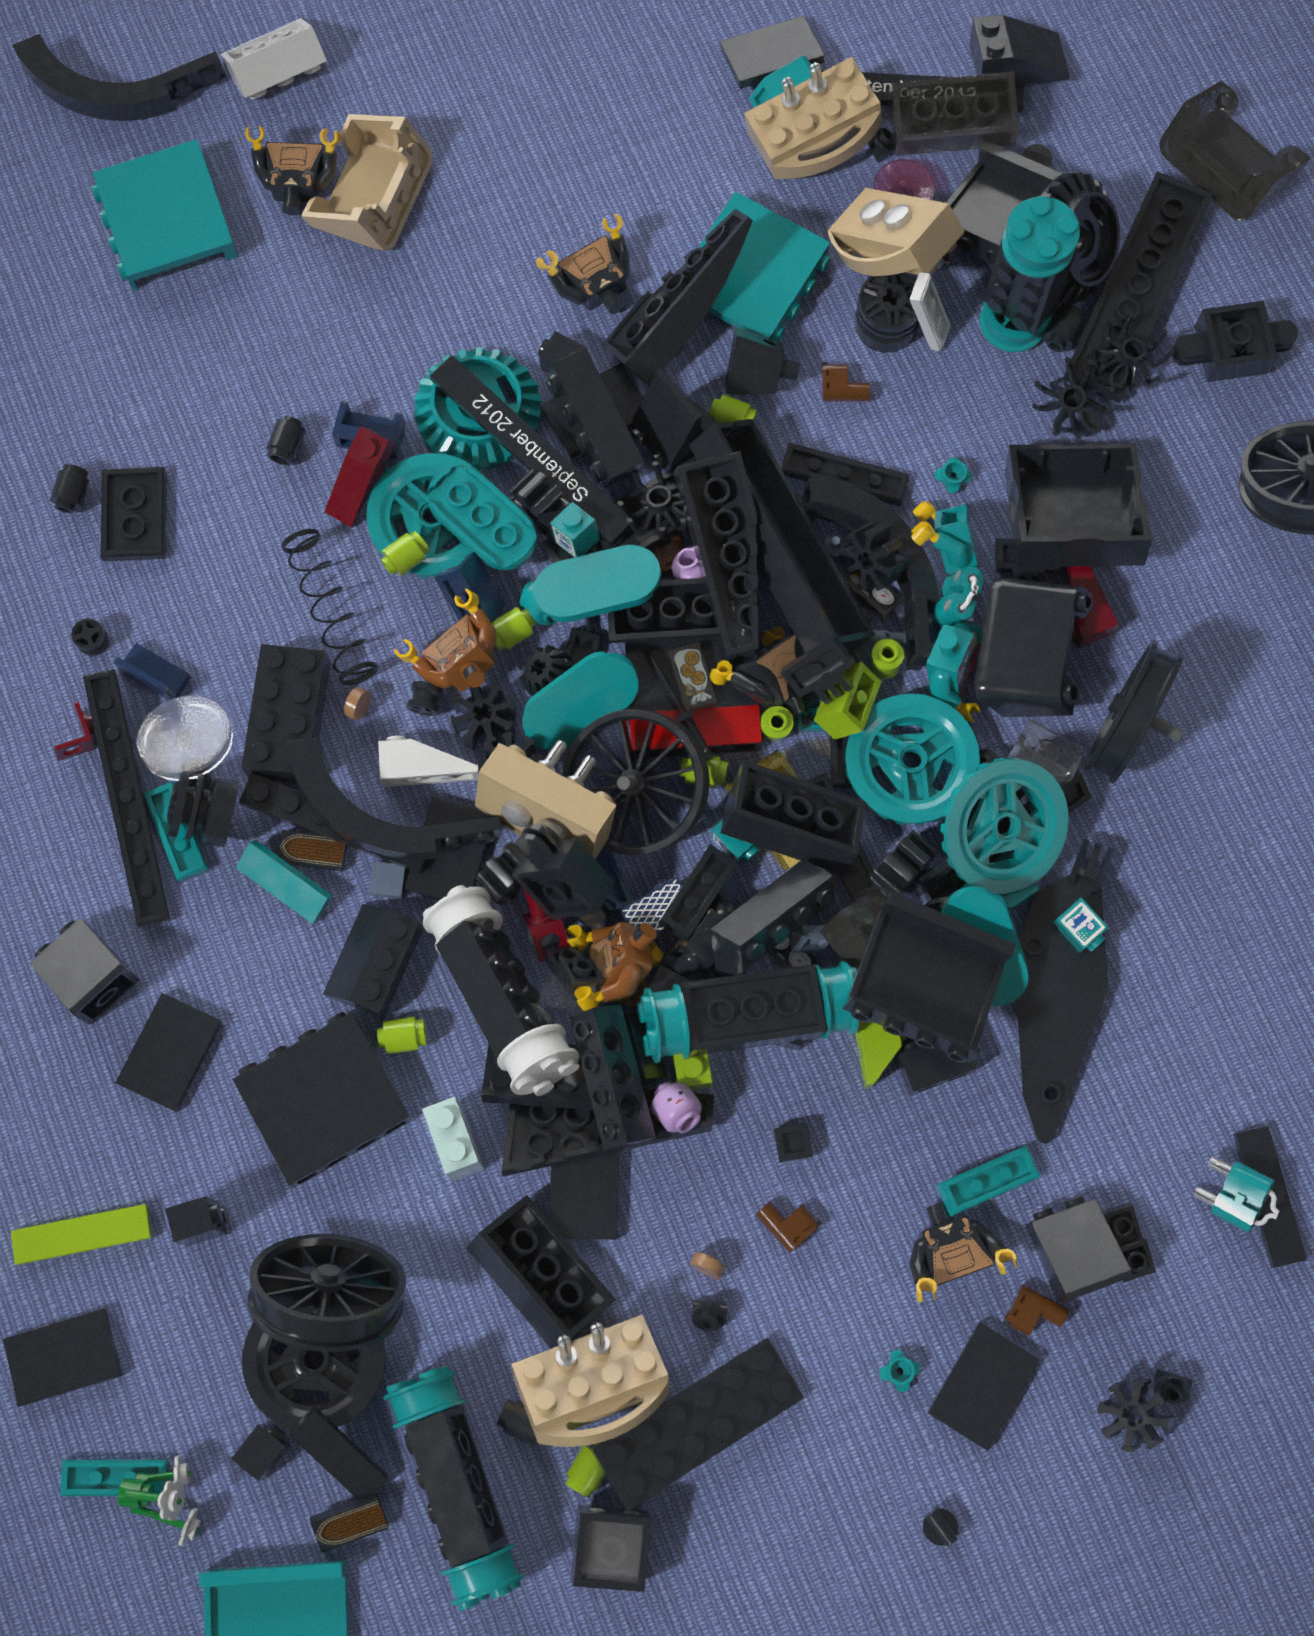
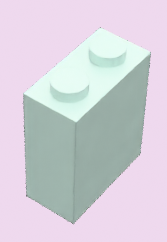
[422,1096,484,1181]

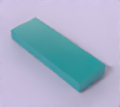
[143,781,210,883]
[236,840,332,924]
[936,1146,1041,1217]
[60,1459,169,1496]

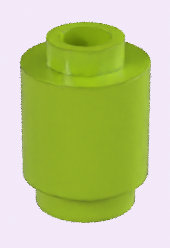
[709,394,757,423]
[380,531,430,577]
[491,607,536,651]
[869,639,904,679]
[760,706,793,742]
[680,756,728,789]
[377,1017,427,1054]
[565,1443,605,1498]

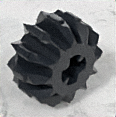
[519,645,573,696]

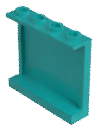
[91,139,238,291]
[698,191,832,342]
[199,1560,349,1636]

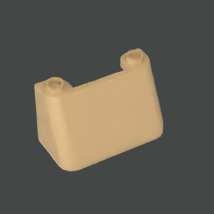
[301,114,432,251]

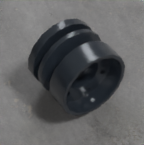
[854,272,919,353]
[166,770,238,848]

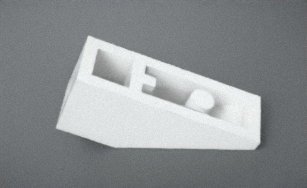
[378,736,479,787]

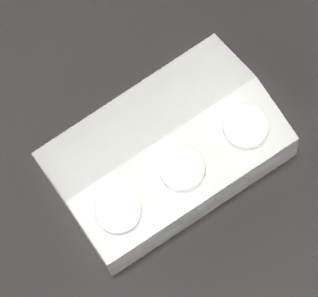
[220,18,327,99]

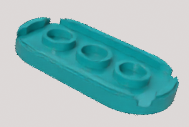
[428,466,537,570]
[533,545,662,622]
[522,651,638,751]
[942,886,1028,1006]

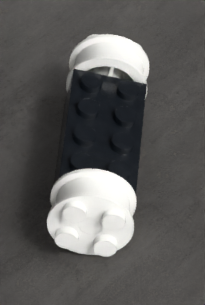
[423,885,580,1096]

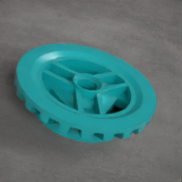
[414,347,542,470]
[367,453,477,579]
[845,694,980,826]
[940,757,1069,894]

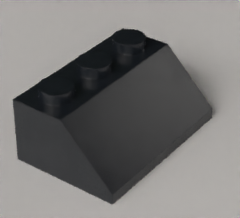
[323,904,423,1019]

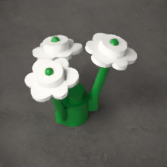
[118,1455,201,1547]

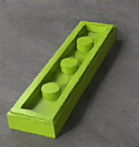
[11,1204,153,1265]

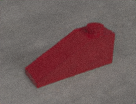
[324,427,396,527]
[1066,566,1119,649]

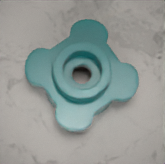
[934,457,972,494]
[879,1350,920,1392]

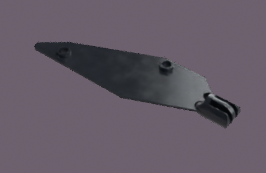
[1016,838,1115,1144]

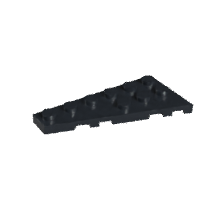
[501,1089,714,1177]

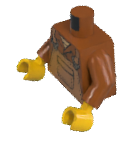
[394,589,497,692]
[567,922,657,1011]

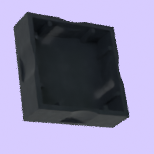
[1005,443,1152,567]

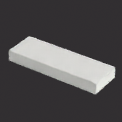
[909,272,951,351]

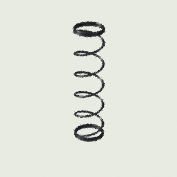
[281,528,378,686]

